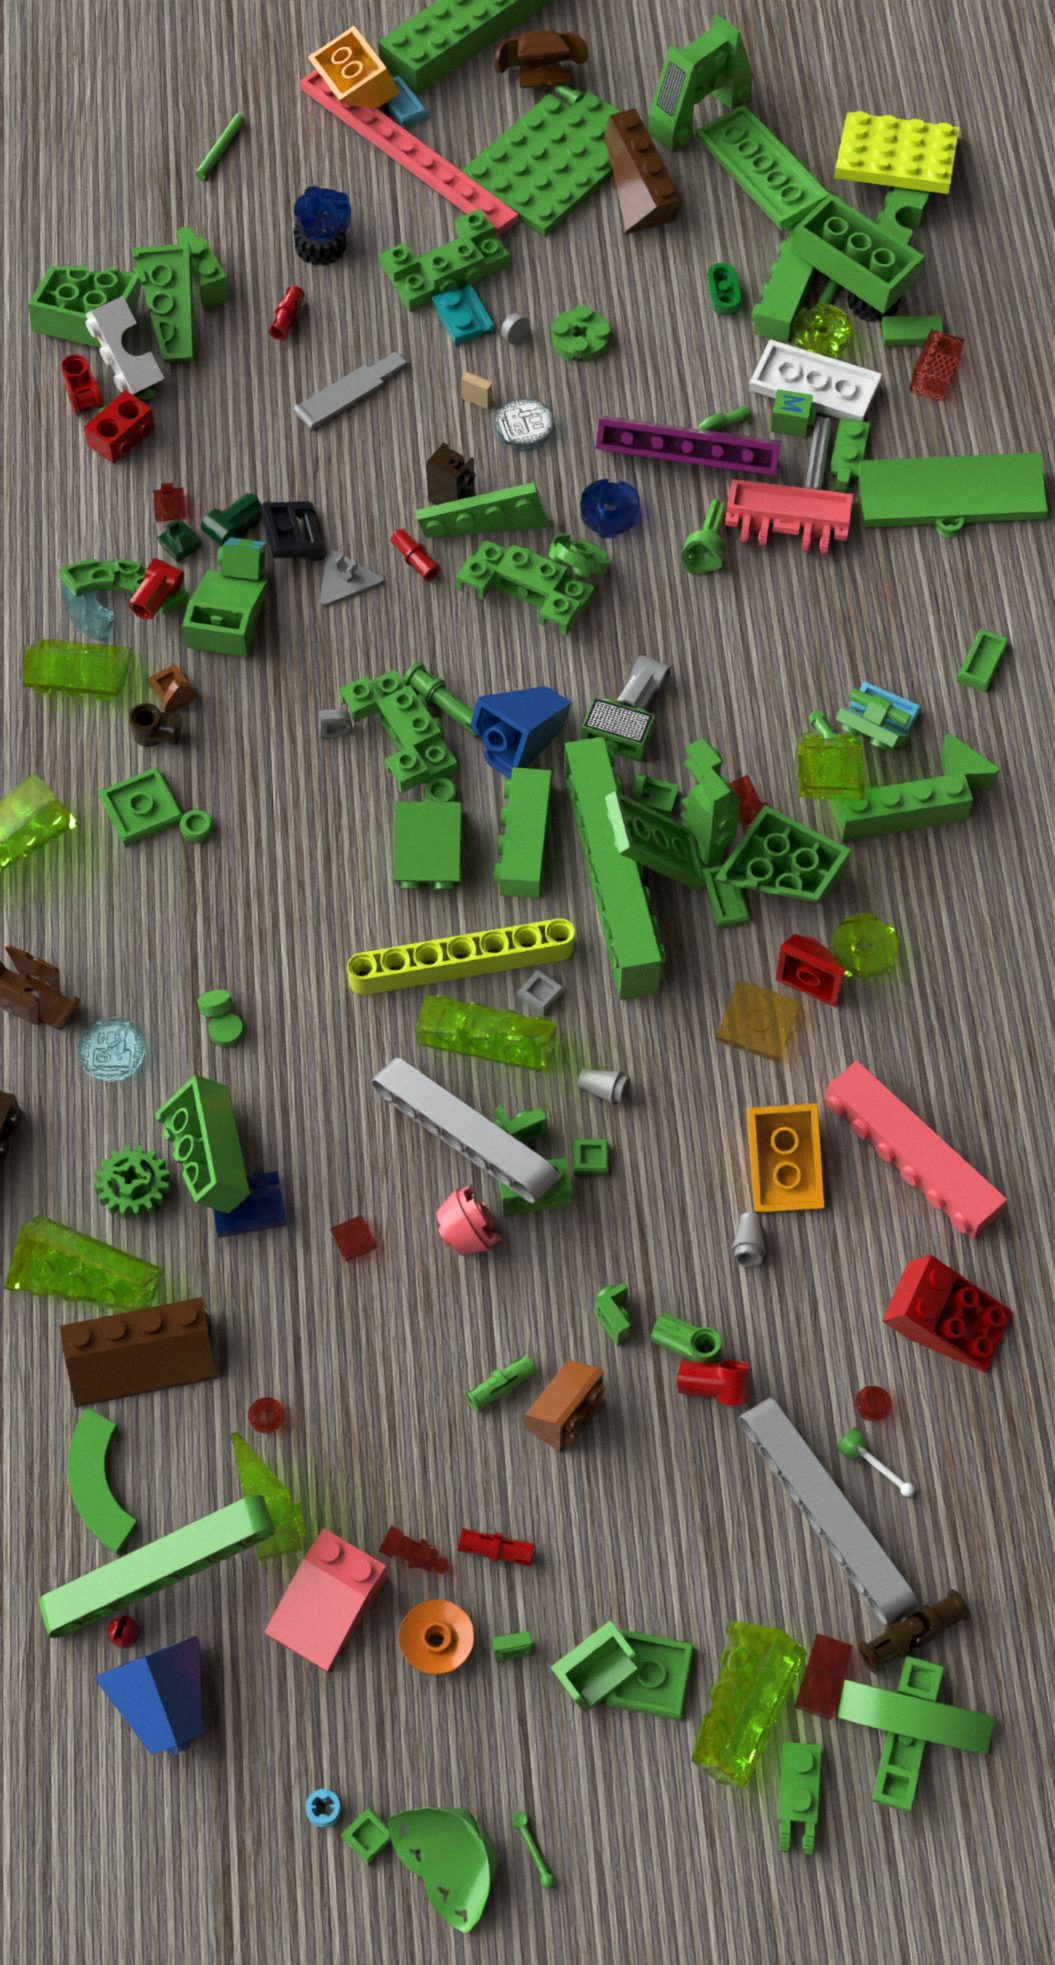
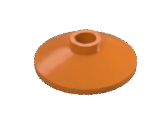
[399,1599,474,1675]

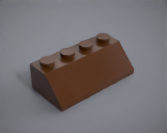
[60,1297,218,1407]

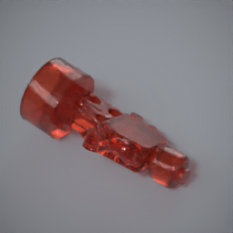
[379,1525,450,1574]

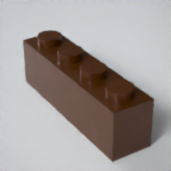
[604,108,682,235]

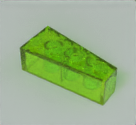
[0,772,79,872]

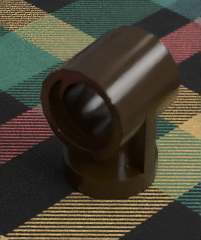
[129,703,182,747]

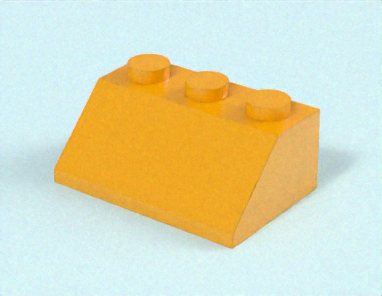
[308,26,400,109]

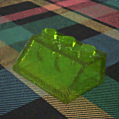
[23,638,132,700]

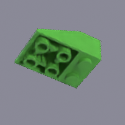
[182,570,268,657]

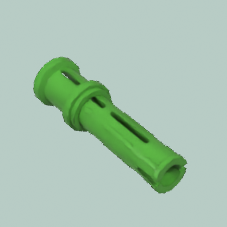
[403,662,480,738]

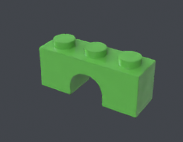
[876,187,931,247]

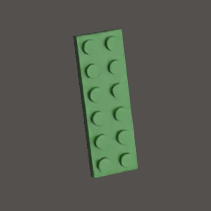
[696,104,830,231]

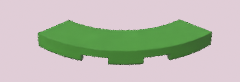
[58,559,189,614]
[68,1407,138,1555]

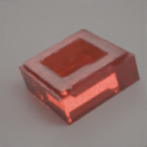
[330,1215,377,1262]

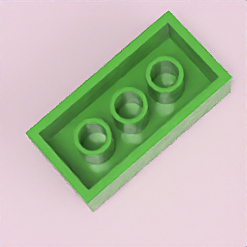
[790,194,925,314]

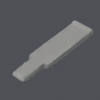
[293,351,408,430]

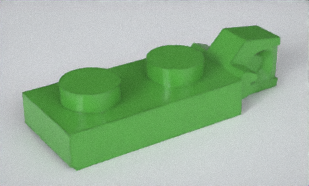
[830,418,870,493]

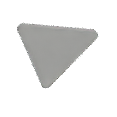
[320,549,383,607]

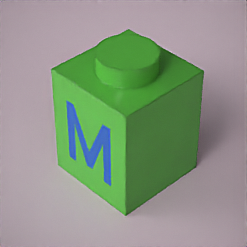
[770,389,817,437]

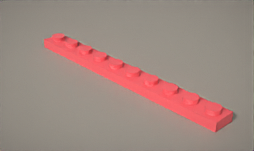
[300,70,518,237]

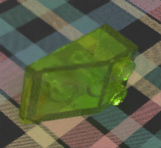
[794,732,865,800]
[231,1432,307,1561]

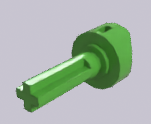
[681,499,727,574]

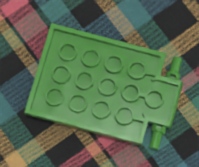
[461,84,621,237]

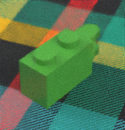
[176,227,230,310]

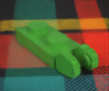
[778,1741,822,1855]

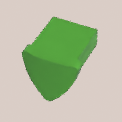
[633,773,679,818]

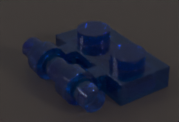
[213,1169,287,1238]

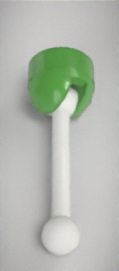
[836,1426,915,1497]

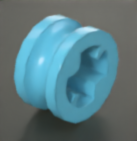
[306,1789,341,1828]

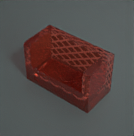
[909,329,964,402]

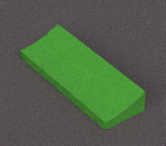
[857,452,1048,527]

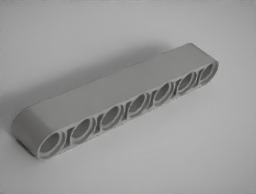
[371,1057,559,1204]
[739,1397,917,1625]

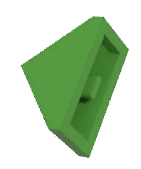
[941,732,1000,791]

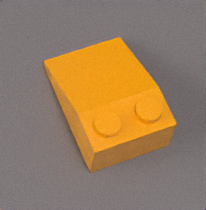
[746,1103,824,1212]

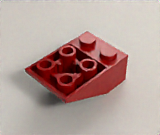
[882,1255,1013,1373]

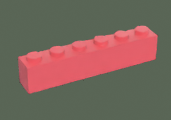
[825,1060,1007,1239]

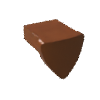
[147,664,198,713]

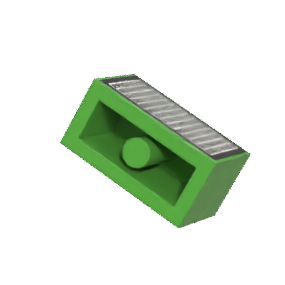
[581,697,655,763]

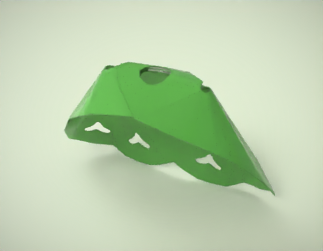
[388,1808,501,1933]

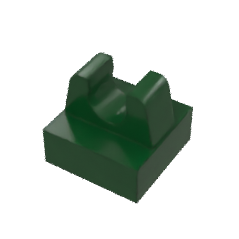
[158,519,202,563]

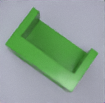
[551,1620,645,1713]

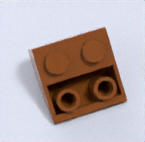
[525,1360,605,1452]

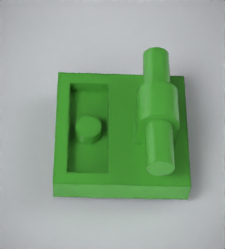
[835,687,912,750]

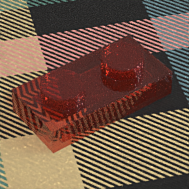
[794,1633,853,1720]

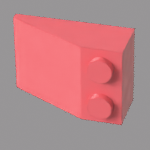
[264,1528,388,1673]

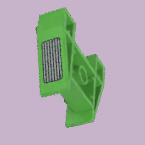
[648,14,753,152]

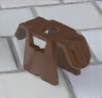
[495,29,588,88]
[0,945,80,1029]

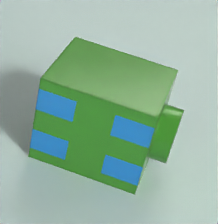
[217,537,266,580]

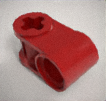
[61,354,104,414]

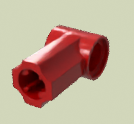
[129,558,185,620]
[677,1360,750,1405]

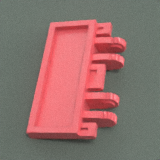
[725,479,853,554]

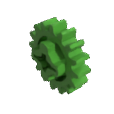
[94,1145,171,1220]

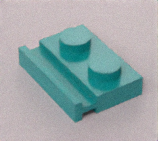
[432,284,494,346]

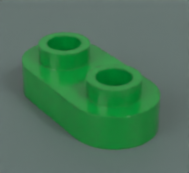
[707,263,741,315]

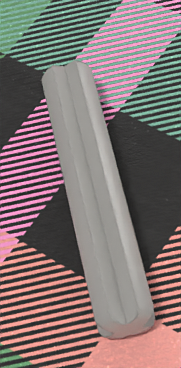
[805,417,832,490]

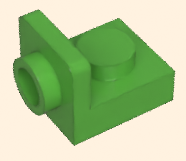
[492,1106,547,1144]
[594,1282,632,1346]

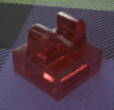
[153,483,186,522]

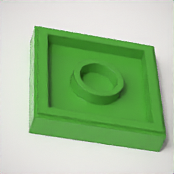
[98,767,183,846]
[606,1629,694,1721]

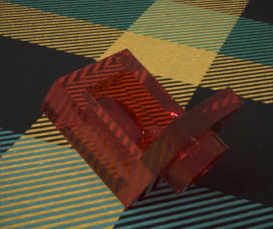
[729,775,769,826]

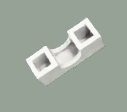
[86,296,164,394]

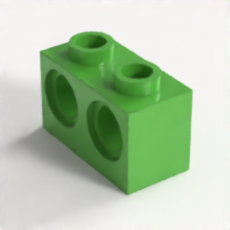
[498,1157,572,1215]

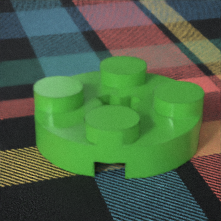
[551,305,610,362]
[548,533,612,578]

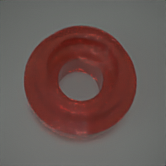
[248,1397,285,1434]

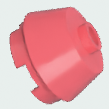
[436,1185,502,1256]

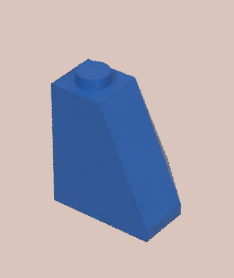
[470,686,572,780]
[95,1635,203,1756]

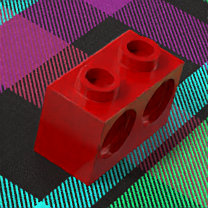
[83,390,155,464]

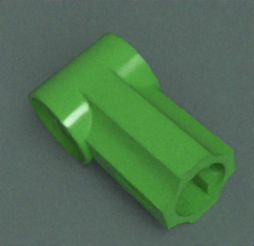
[650,1312,721,1364]

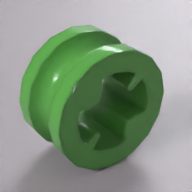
[935,517,964,538]

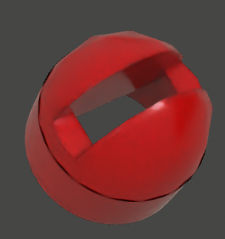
[108,1616,139,1648]

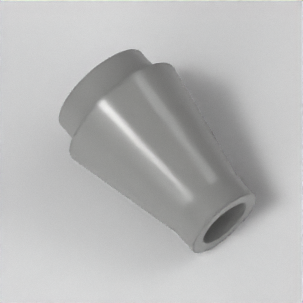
[578,1068,631,1105]
[731,1212,766,1267]

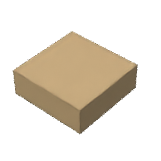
[461,372,493,409]

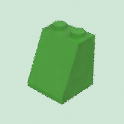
[393,801,463,890]

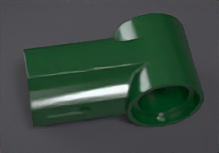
[201,493,262,546]

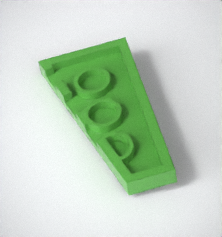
[131,243,195,363]
[416,482,551,537]

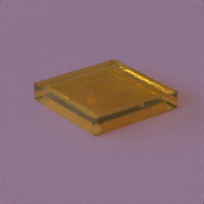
[715,980,802,1063]

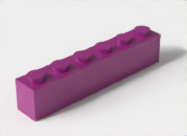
[595,415,782,476]

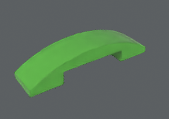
[872,1656,943,1813]
[837,1679,995,1754]

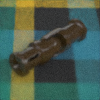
[857,1589,971,1674]

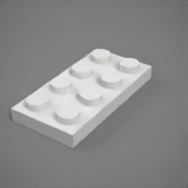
[749,340,882,422]

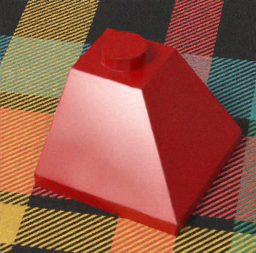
[775,933,845,1008]

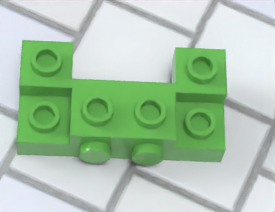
[379,208,510,312]
[456,540,595,636]
[339,670,458,793]
[679,738,740,868]

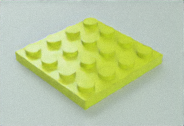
[834,111,959,194]

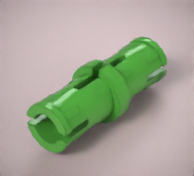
[465,1354,537,1413]

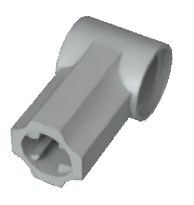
[617,654,671,710]

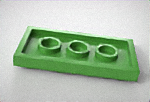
[605,791,706,891]

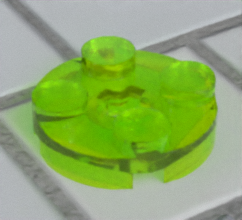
[792,304,852,359]
[830,913,898,978]

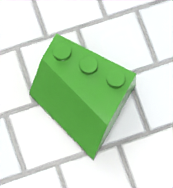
[29,266,142,348]
[714,805,851,903]

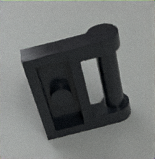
[260,501,327,561]

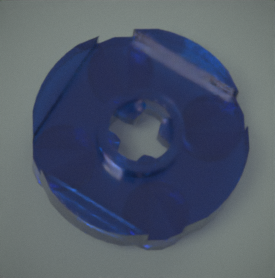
[293,186,352,240]
[579,479,640,538]

